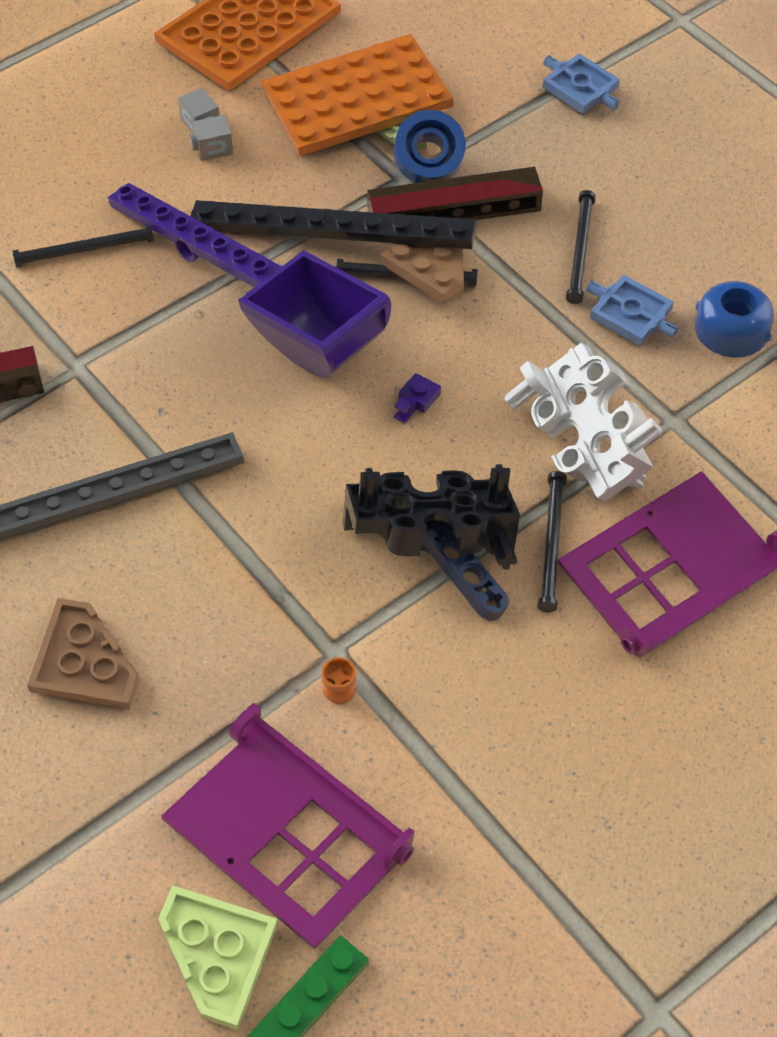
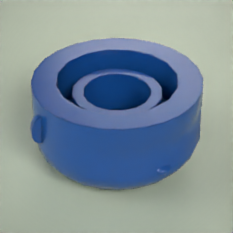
[394,110,466,183]
[695,281,774,358]

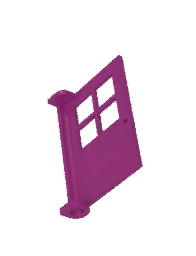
[558,471,777,657]
[161,703,415,950]

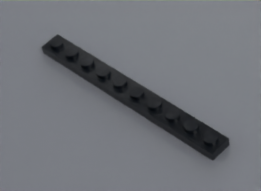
[190,200,477,249]

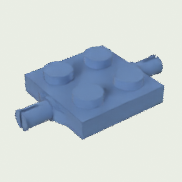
[543,53,620,114]
[586,275,679,346]

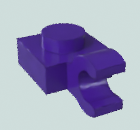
[394,373,441,423]

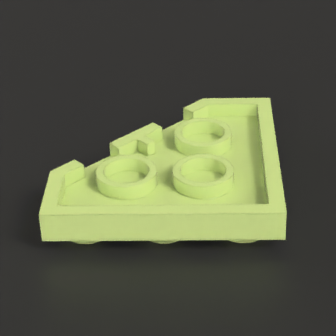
[158,885,278,1030]

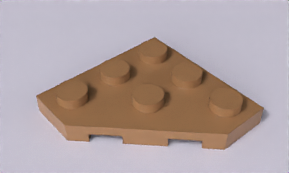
[380,244,464,304]
[27,598,139,710]

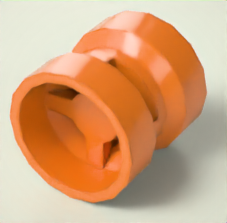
[321,657,356,704]

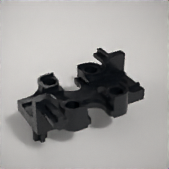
[342,464,520,570]

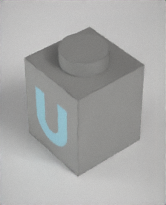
[178,88,219,133]
[189,115,233,161]

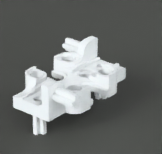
[504,342,662,502]

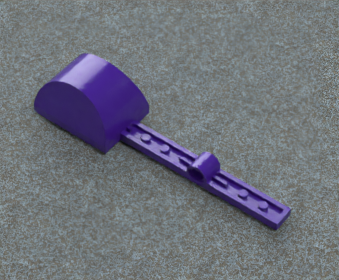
[107,183,391,377]

